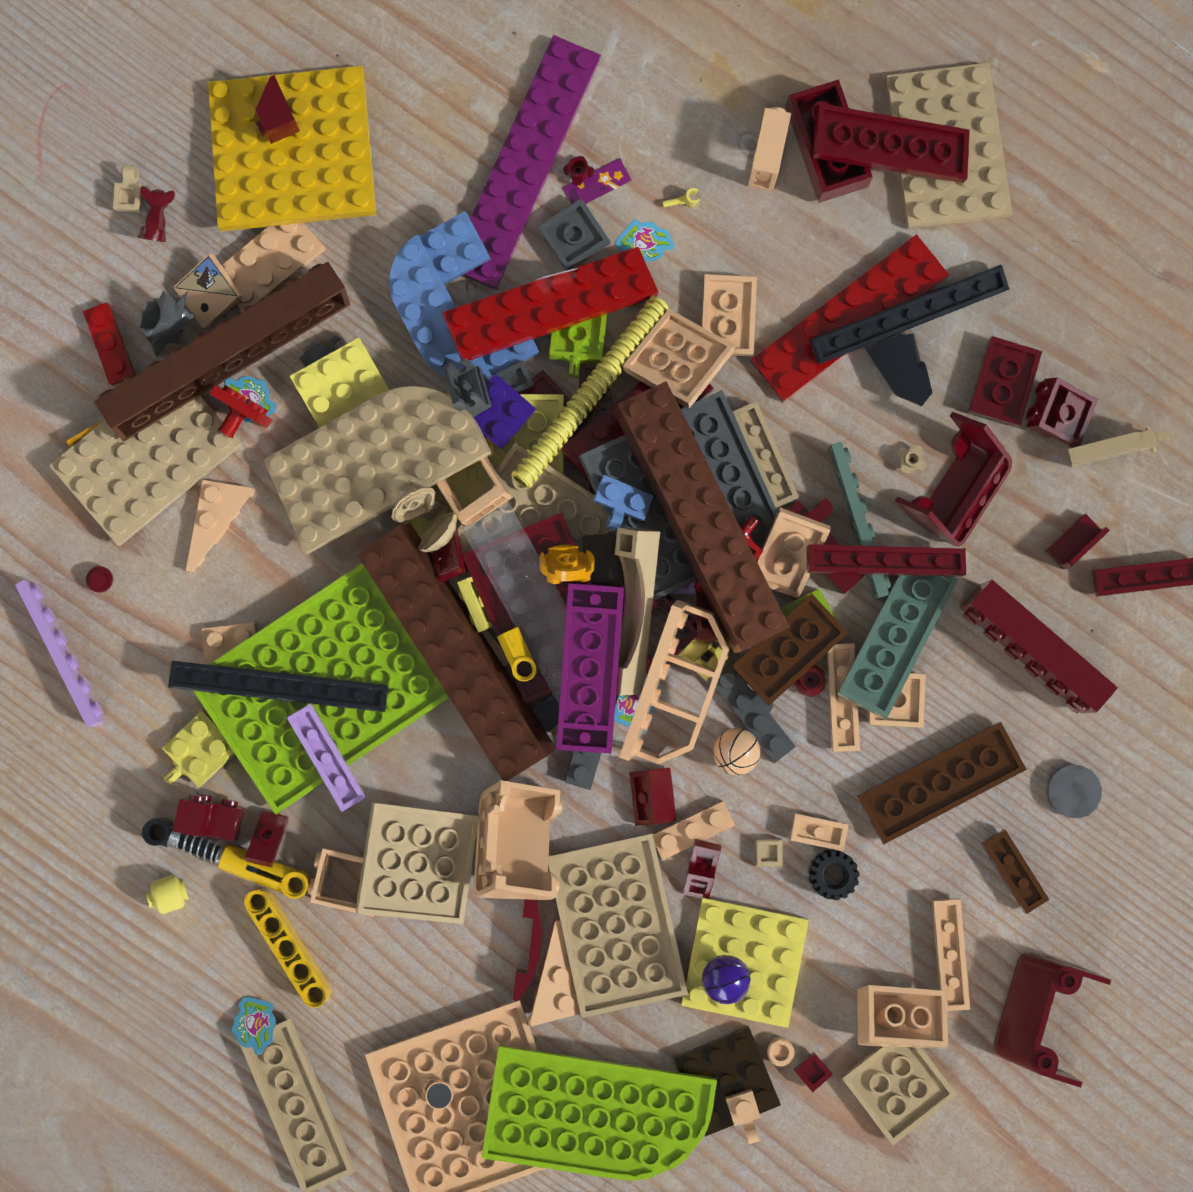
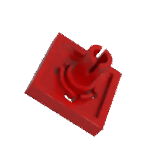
[209,385,273,439]

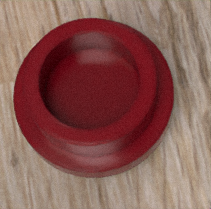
[86,566,114,593]

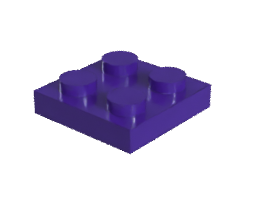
[474,374,537,450]

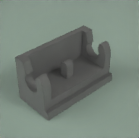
[443,358,492,418]

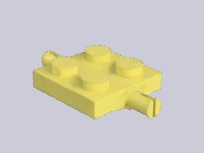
[162,711,235,787]

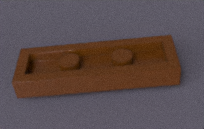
[981,829,1050,914]

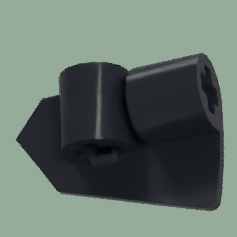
[865,333,933,407]

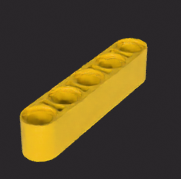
[244,888,331,1008]

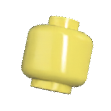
[146,875,189,914]

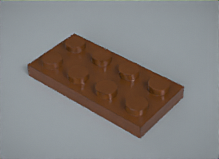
[732,593,848,706]

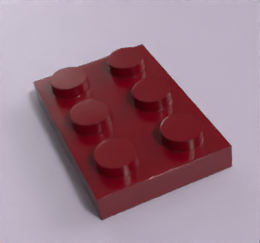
[967,336,1043,428]

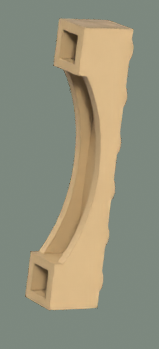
[615,528,660,696]

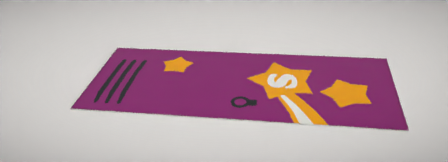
[563,158,632,204]

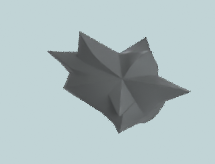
[139,290,195,356]

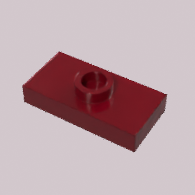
[433,527,465,582]
[245,810,289,868]

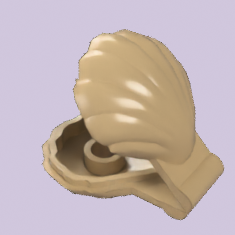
[392,486,457,552]

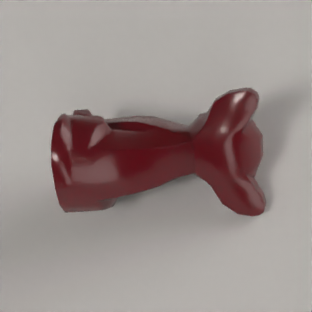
[137,186,175,242]

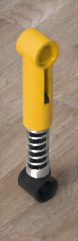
[142,817,312,899]

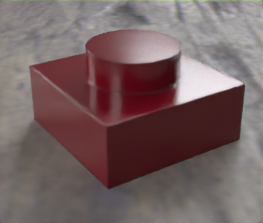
[793,1052,833,1093]

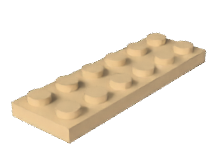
[239,1018,356,1192]

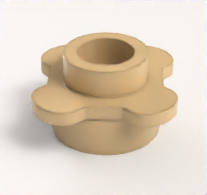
[897,445,927,474]

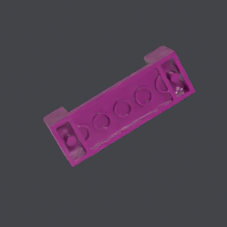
[556,582,624,754]

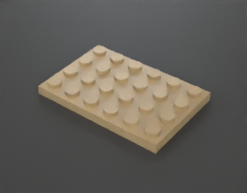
[885,63,1012,229]
[49,396,243,547]
[548,833,688,1018]

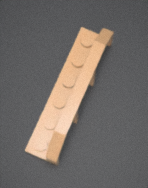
[619,600,730,764]

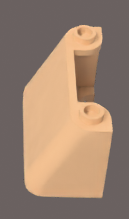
[474,780,562,900]

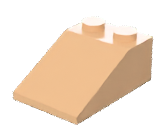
[857,985,948,1048]

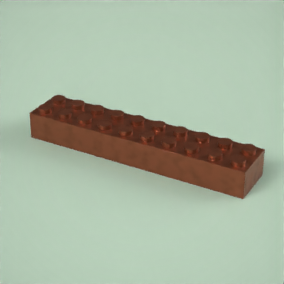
[94,262,350,442]
[613,381,790,653]
[357,523,556,781]

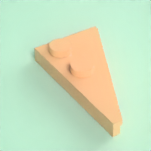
[186,480,255,572]
[527,919,580,1026]

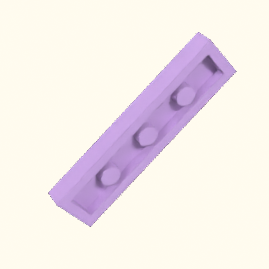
[287,704,366,812]

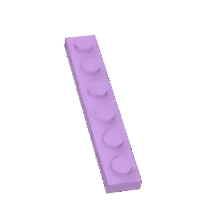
[15,580,104,727]

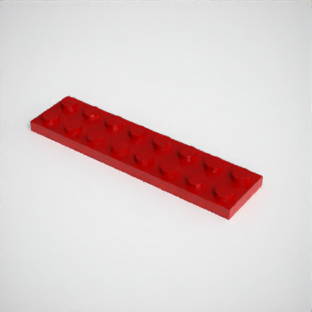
[751,234,949,402]
[443,247,659,361]

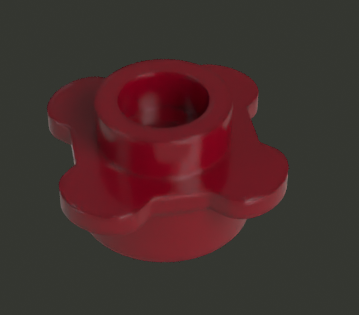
[563,156,594,186]

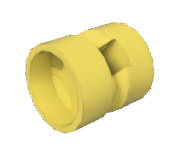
[678,637,729,681]

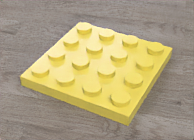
[681,897,809,1028]

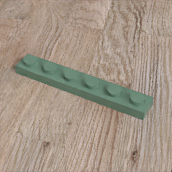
[828,442,891,600]

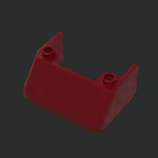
[895,412,1012,547]
[994,952,1111,1088]

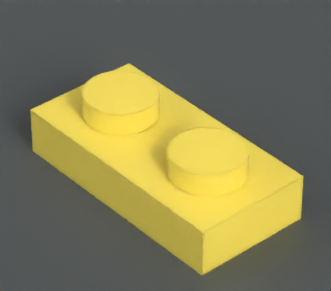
[457,577,493,633]

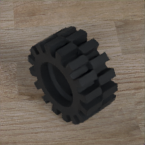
[808,850,860,900]

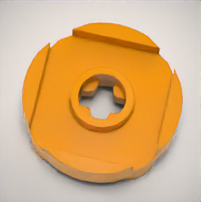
[539,545,594,584]

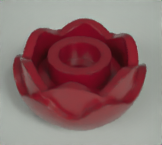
[794,664,827,697]

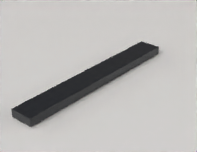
[808,265,1010,365]
[168,661,389,712]

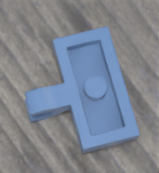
[592,475,653,531]

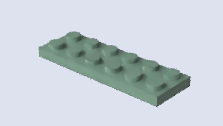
[837,575,958,720]

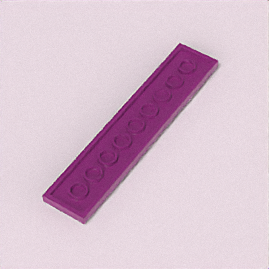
[462,35,601,290]

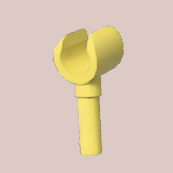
[663,188,700,208]

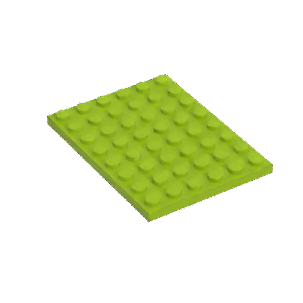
[193,563,449,815]

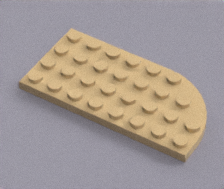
[263,386,492,554]

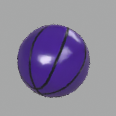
[702,955,751,1004]

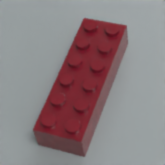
[960,579,1118,714]

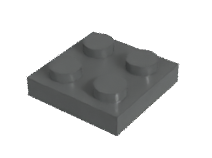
[538,198,610,271]

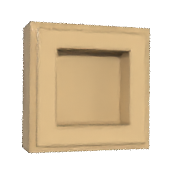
[755,839,783,867]

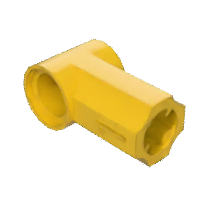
[497,627,538,682]

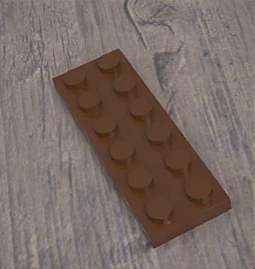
[857,722,1027,845]

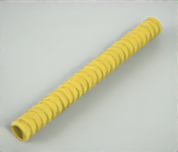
[511,296,669,488]

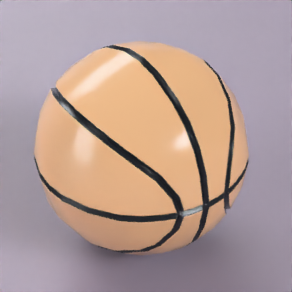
[713,728,761,776]

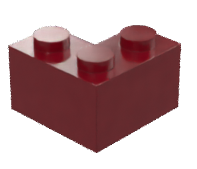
[172,793,245,841]

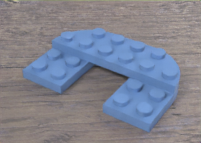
[389,211,540,379]

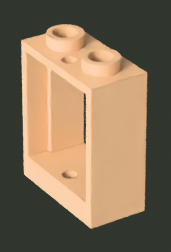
[748,107,791,192]
[436,456,513,528]
[308,847,375,917]

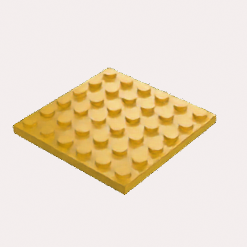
[208,66,377,232]

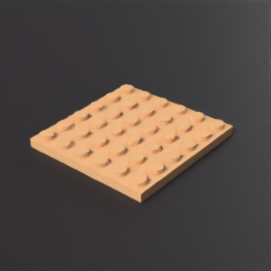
[365,999,546,1192]

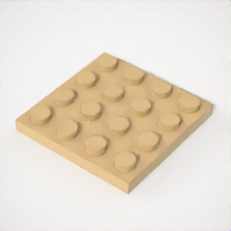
[355,802,479,924]

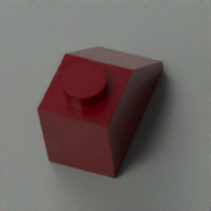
[255,75,300,144]

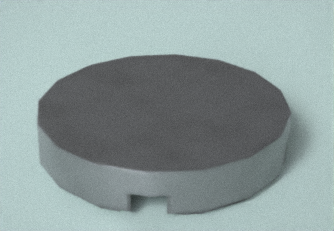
[1046,764,1102,819]

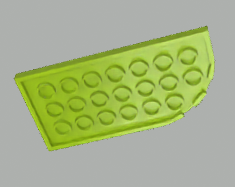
[482,1044,717,1181]

